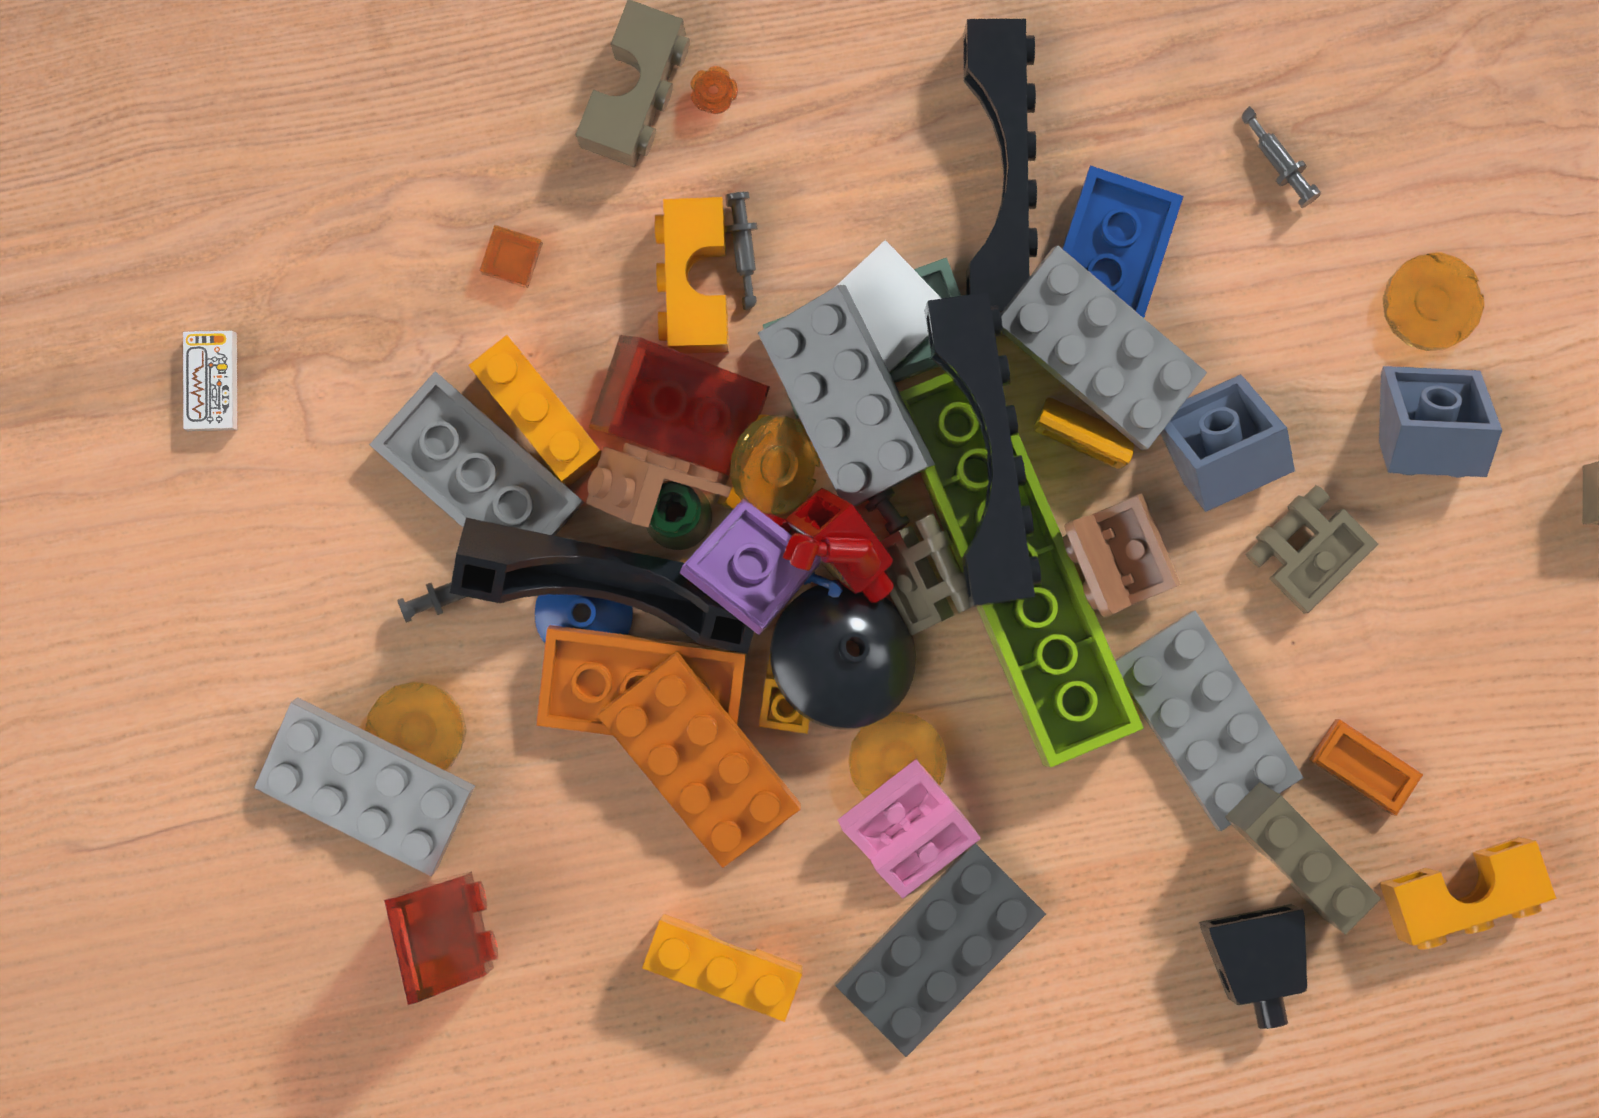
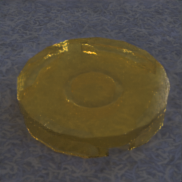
[1383,252,1485,351]
[730,415,820,514]
[365,682,467,770]
[848,711,947,798]

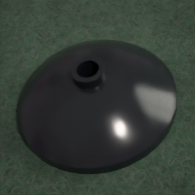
[770,585,916,730]

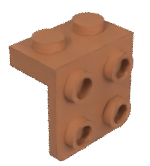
[586,443,731,528]
[1063,494,1181,618]

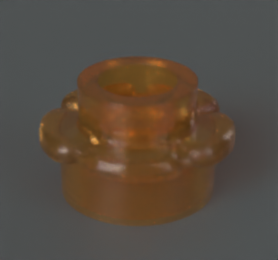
[690,66,738,114]

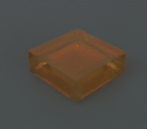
[479,225,543,289]

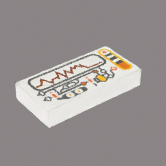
[183,331,237,431]

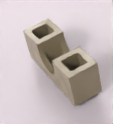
[576,0,690,168]
[1225,782,1381,935]

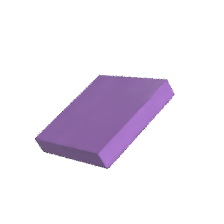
[680,498,822,635]

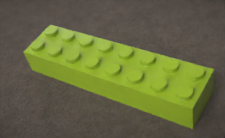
[899,373,1144,768]

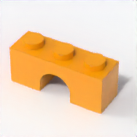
[655,197,729,354]
[468,335,602,487]
[1379,837,1557,950]
[642,914,803,1022]

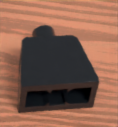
[1199,904,1307,1029]

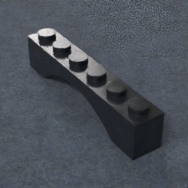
[963,19,1038,312]
[924,292,1042,608]
[449,517,754,654]

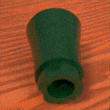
[646,481,712,550]

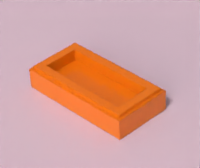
[1309,719,1423,816]

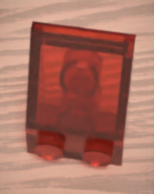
[589,335,770,476]
[384,871,498,1005]

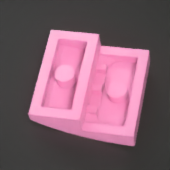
[838,759,981,899]

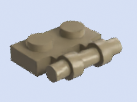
[1246,485,1378,614]
[880,514,969,636]

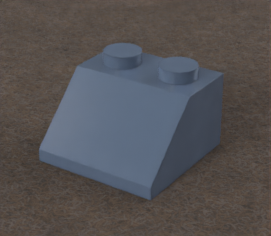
[1379,366,1502,478]
[1160,374,1295,512]

